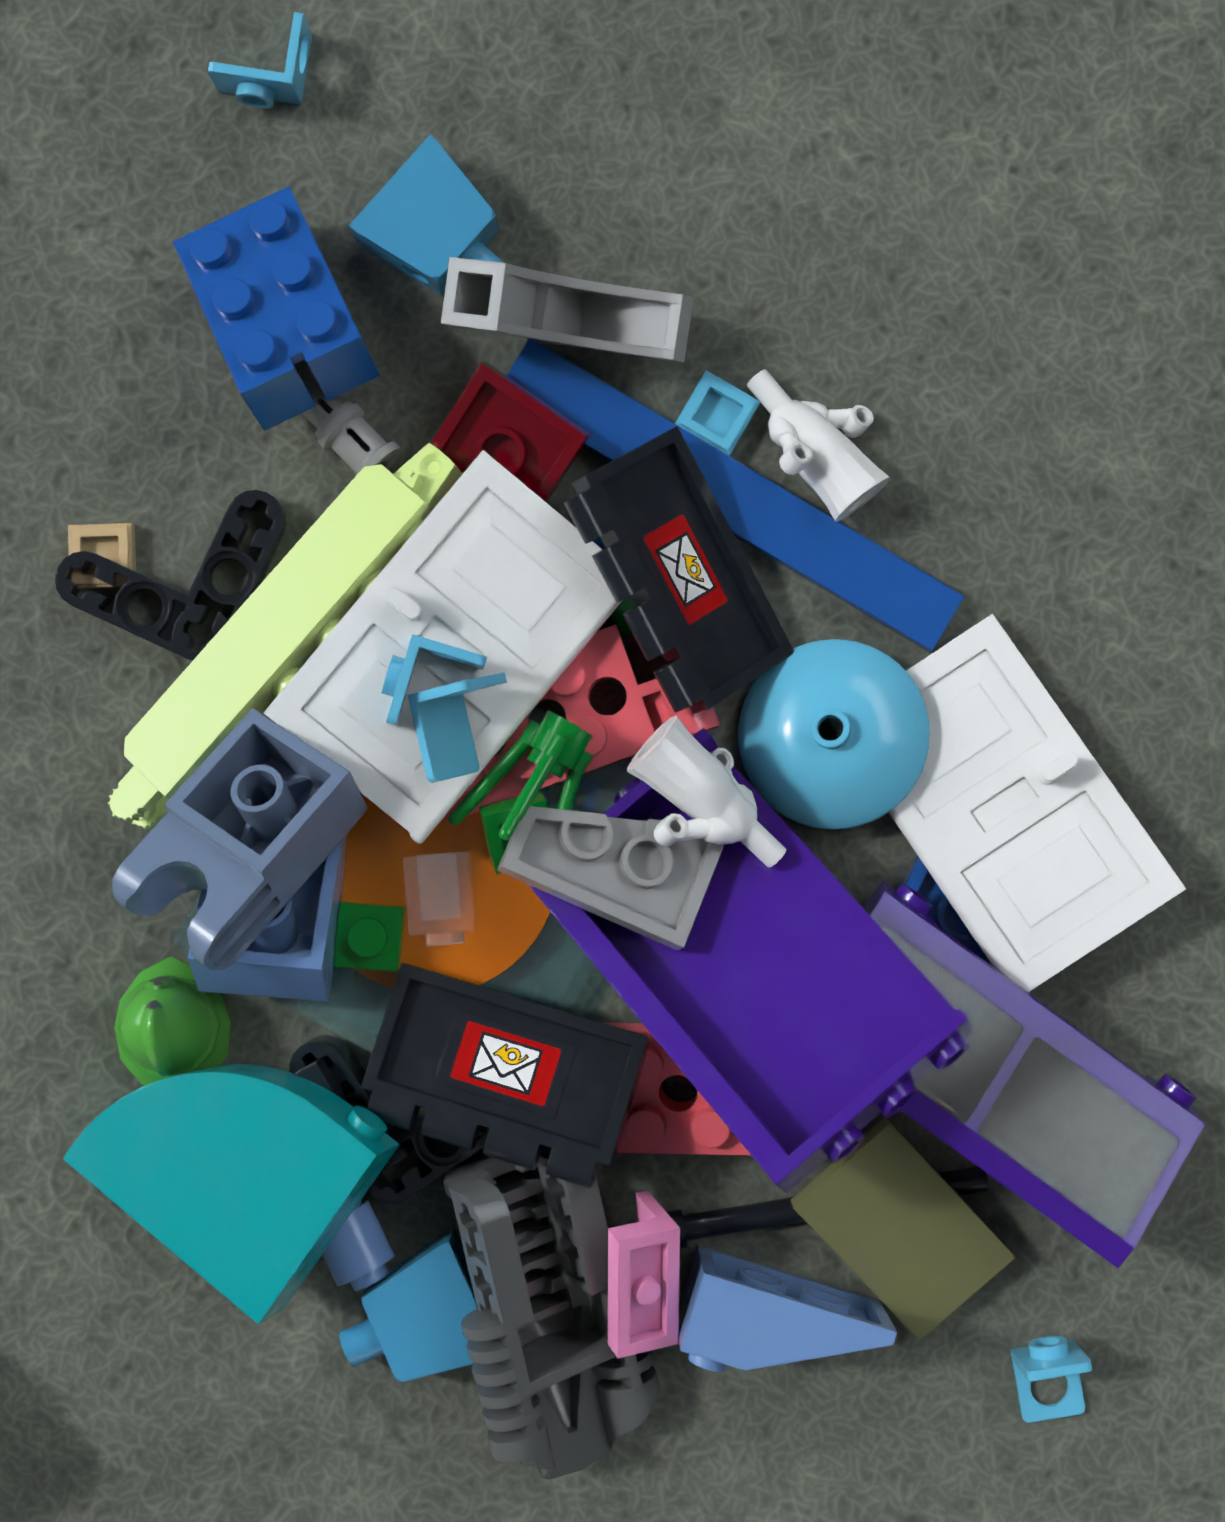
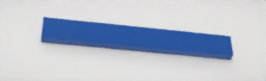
[506,339,965,652]

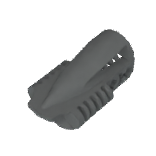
[443,1145,660,1480]

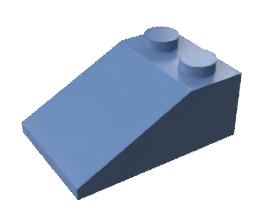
[188,834,347,1002]
[678,1245,897,1373]

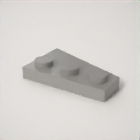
[497,806,724,950]

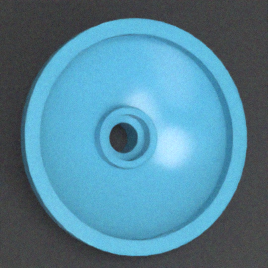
[738,639,930,830]

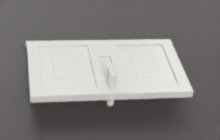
[264,450,623,844]
[828,614,1186,993]

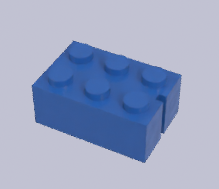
[173,186,380,431]

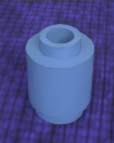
[322,1200,395,1291]

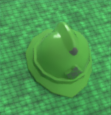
[114,957,231,1086]

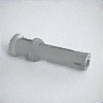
[294,360,402,476]

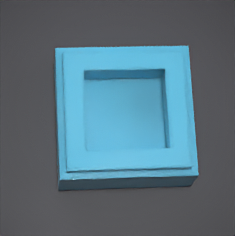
[675,370,760,456]

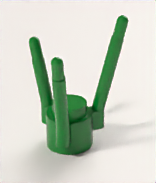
[448,710,593,840]

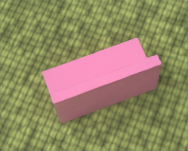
[608,1191,680,1358]

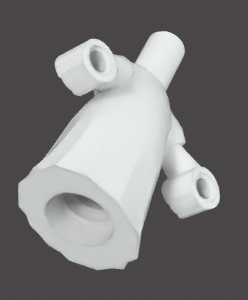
[747,369,891,522]
[627,715,786,868]

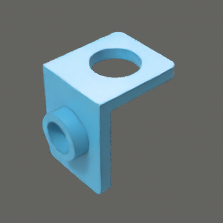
[208,12,313,108]
[381,634,487,726]
[407,673,507,783]
[1010,1336,1092,1423]

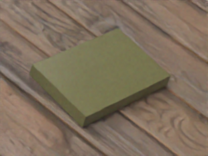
[790,1117,1016,1341]

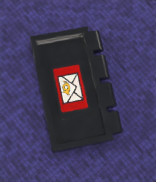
[564,426,794,714]
[361,963,651,1188]

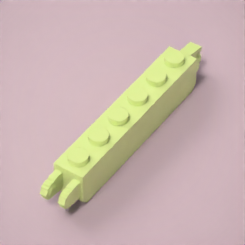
[108,443,463,831]

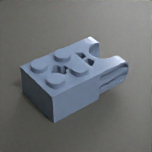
[112,708,368,970]

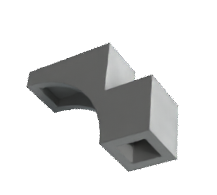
[441,257,694,362]

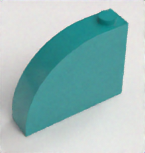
[63,1064,400,1325]

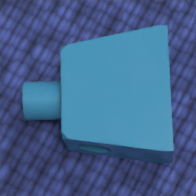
[349,135,504,296]
[339,1229,477,1382]

